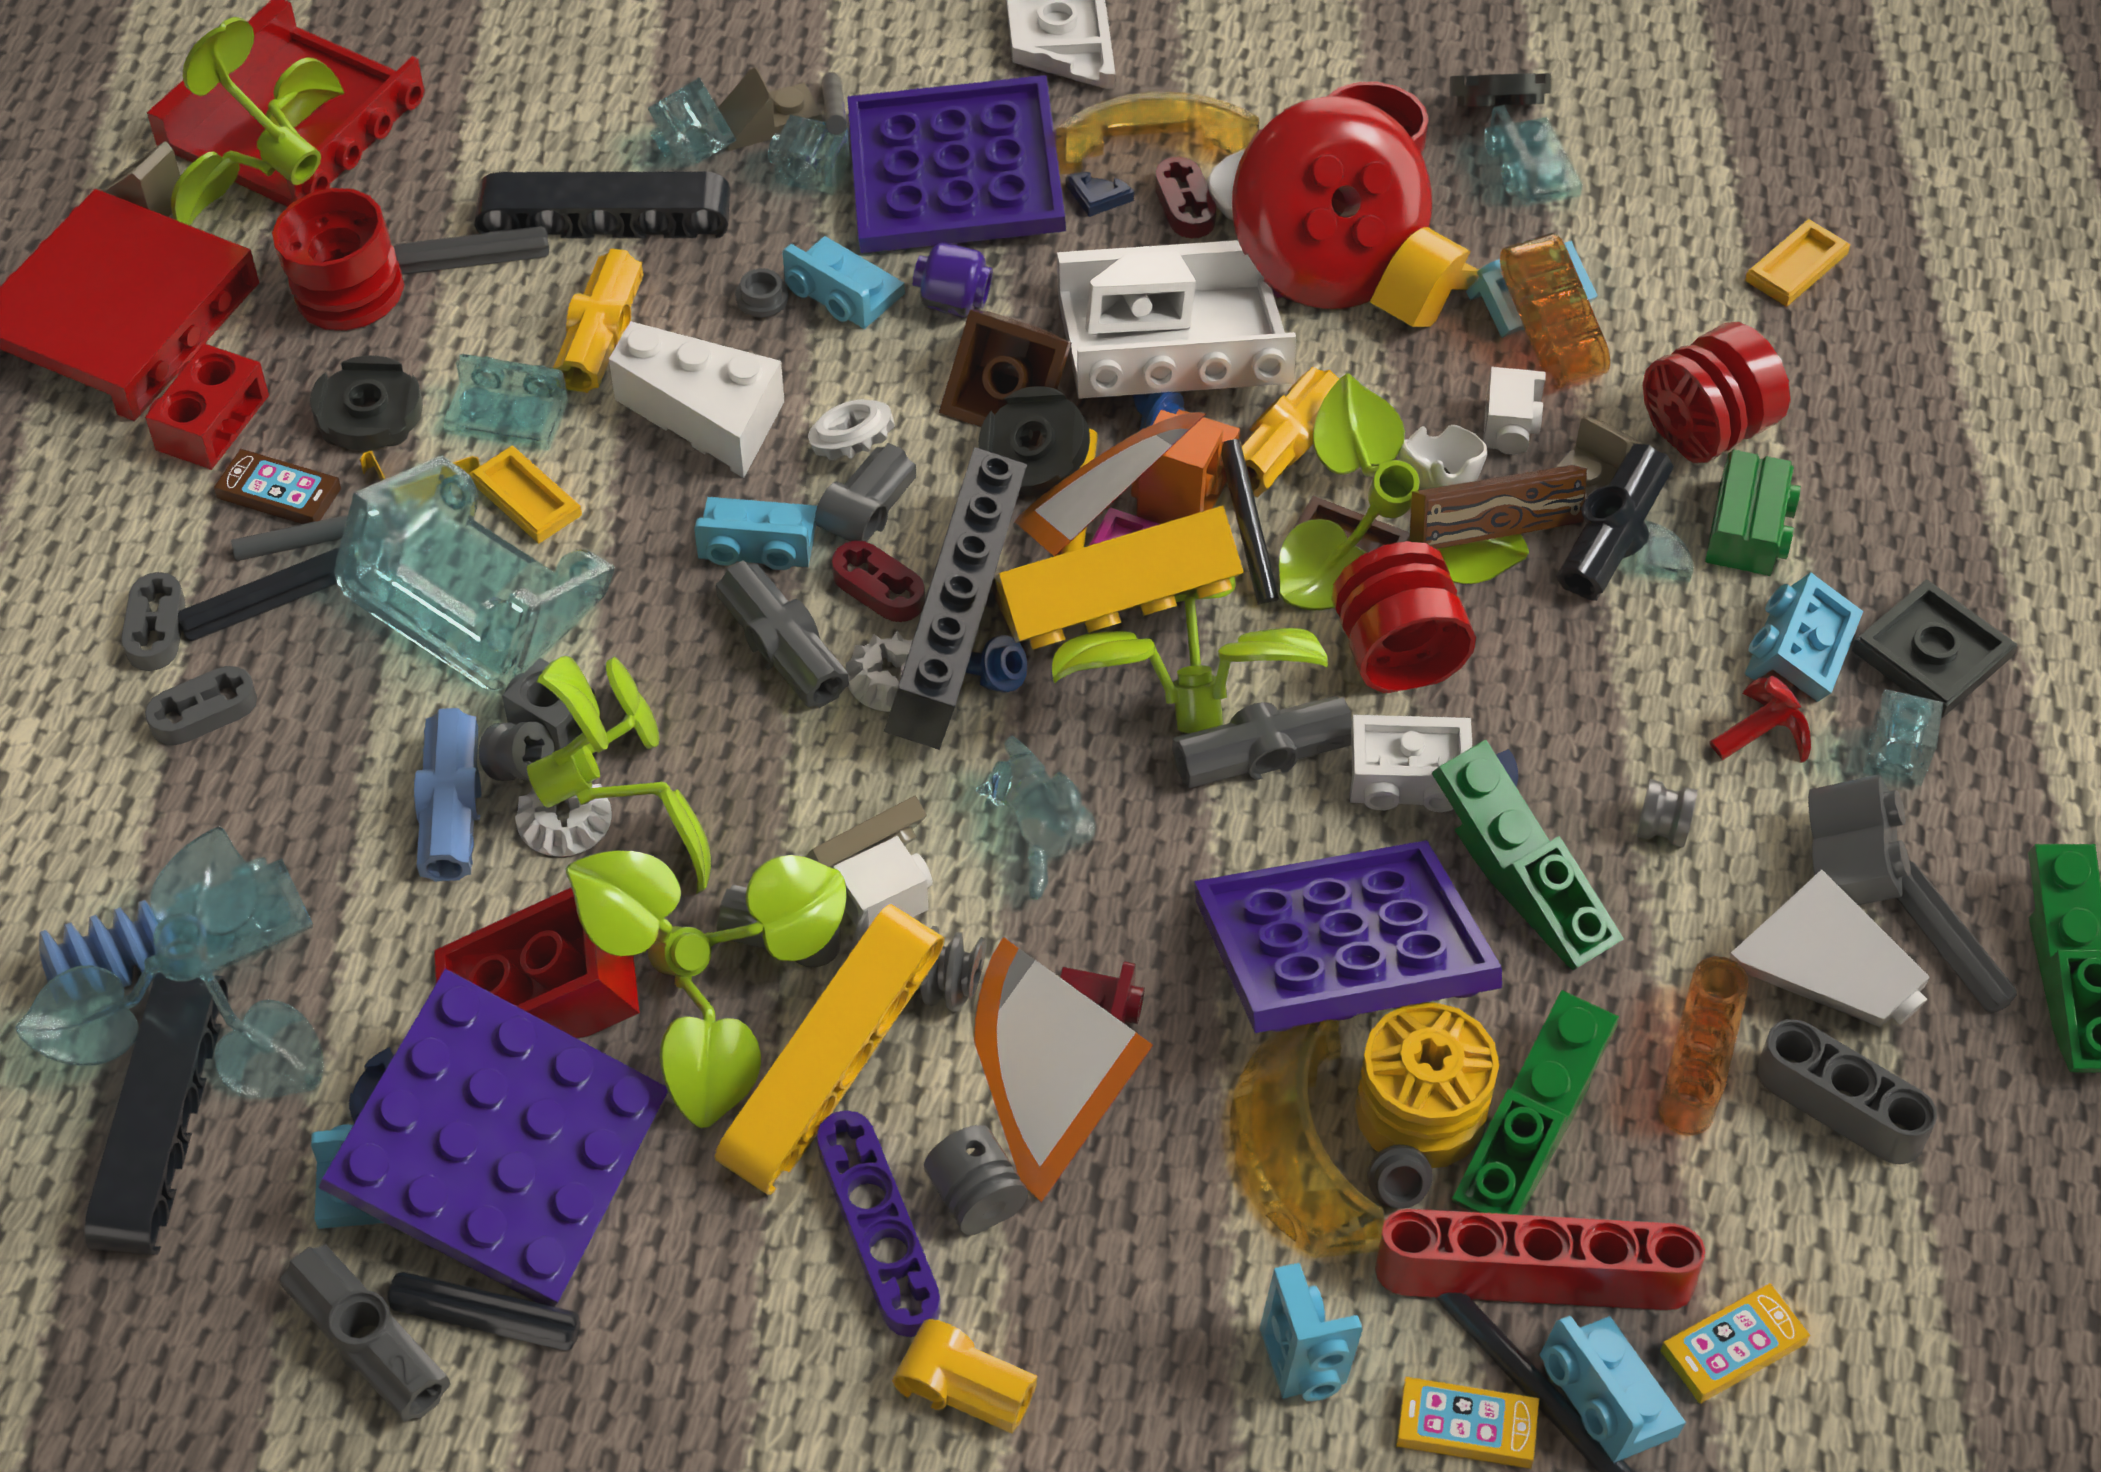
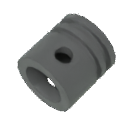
[924,1125,1028,1235]

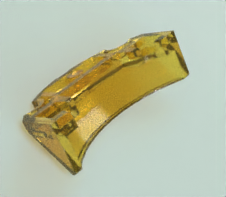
[1054,92,1259,174]
[1229,1019,1385,1258]

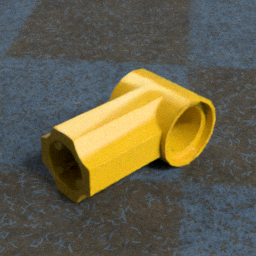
[892,1319,1037,1434]

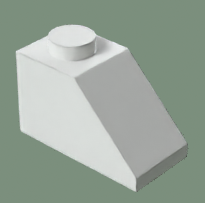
[1085,251,1196,334]

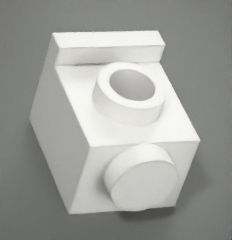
[1483,367,1546,455]

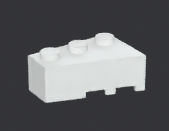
[609,321,784,478]

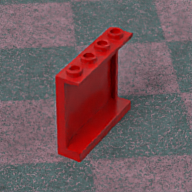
[147,0,425,207]
[0,188,260,422]

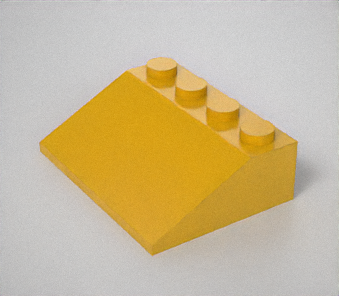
[991,505,1244,650]

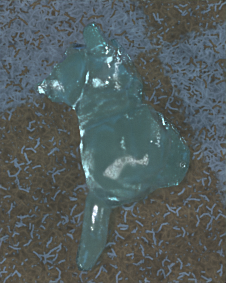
[976,736,1096,900]

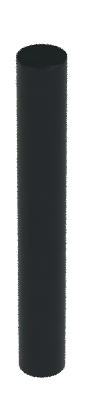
[1221,439,1279,605]

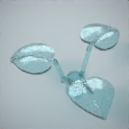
[16,826,324,1099]

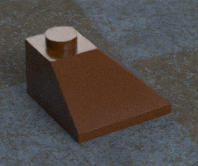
[939,309,1072,446]

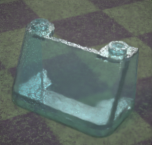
[335,456,615,691]

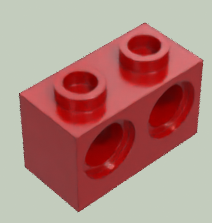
[145,343,269,470]

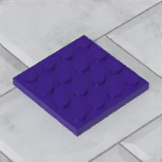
[847,75,1066,253]
[1194,840,1502,1033]
[318,969,668,1307]

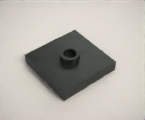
[1852,579,2018,718]

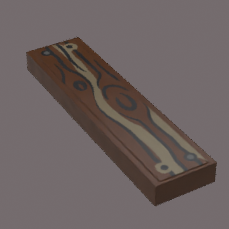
[1409,465,1587,549]

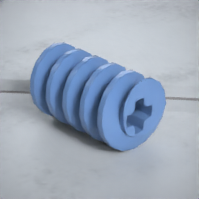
[39,900,181,1006]

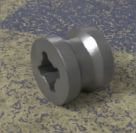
[1637,779,1697,848]

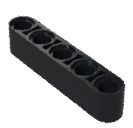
[474,171,731,238]
[84,971,228,1255]

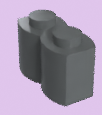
[1808,774,1911,905]

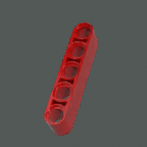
[1375,1209,1706,1310]

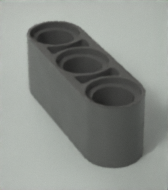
[1756,1019,1937,1164]

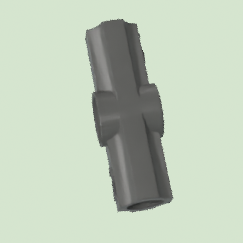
[716,560,849,708]
[1172,695,1352,788]
[280,1244,450,1422]

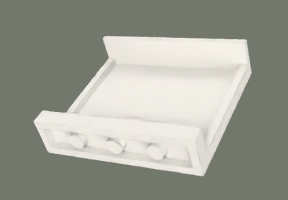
[1057,240,1296,399]

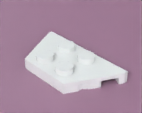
[1006,0,1115,89]

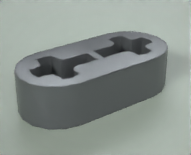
[122,572,186,671]
[145,666,257,745]

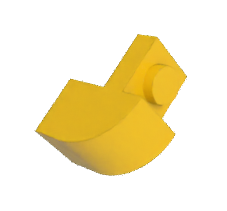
[1370,227,1478,327]

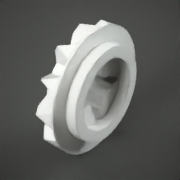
[808,399,895,460]
[846,631,913,712]
[515,784,612,857]

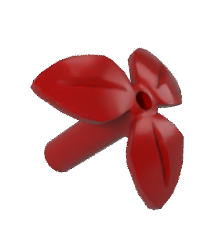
[1709,675,1811,763]

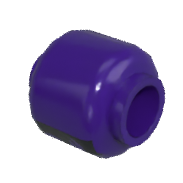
[912,242,993,317]

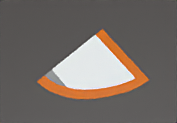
[1015,412,1206,556]
[974,937,1153,1203]

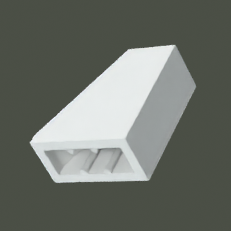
[1730,870,1930,1027]

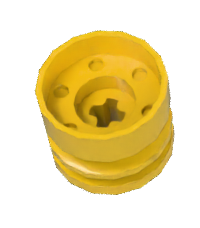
[1355,1002,1500,1168]

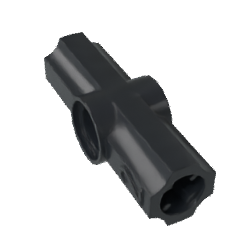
[1556,444,1674,601]

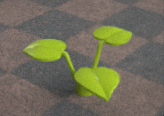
[171,17,344,225]
[1278,373,1529,610]
[1052,577,1328,733]
[527,656,711,894]
[566,851,846,1128]

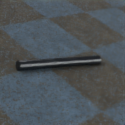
[1434,1293,1634,1472]

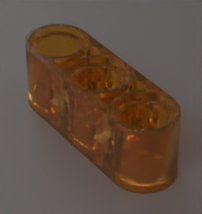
[1500,233,1611,389]
[1658,956,1749,1136]

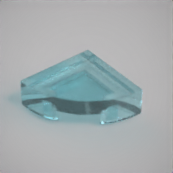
[1634,520,1693,582]

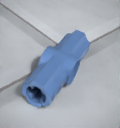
[414,708,482,882]

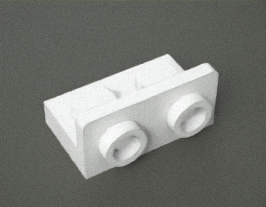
[1350,715,1472,812]

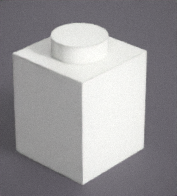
[834,836,933,928]

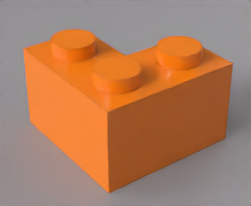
[1131,409,1240,524]

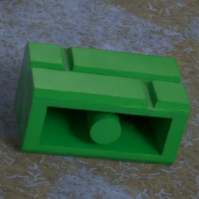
[1705,449,1801,576]

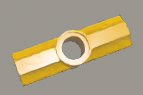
[553,248,643,393]
[1242,367,1339,497]

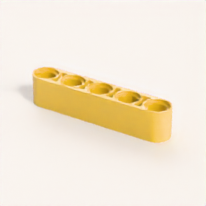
[715,904,945,1195]

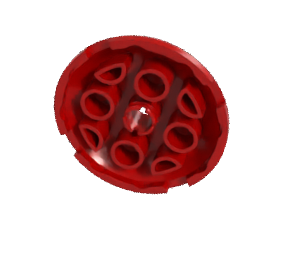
[1232,96,1432,309]

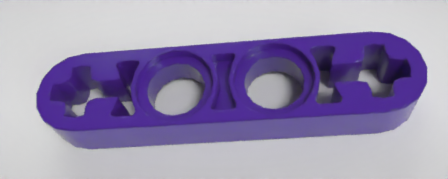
[817,1110,941,1337]

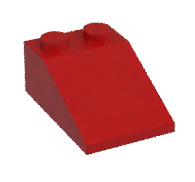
[434,887,640,1038]

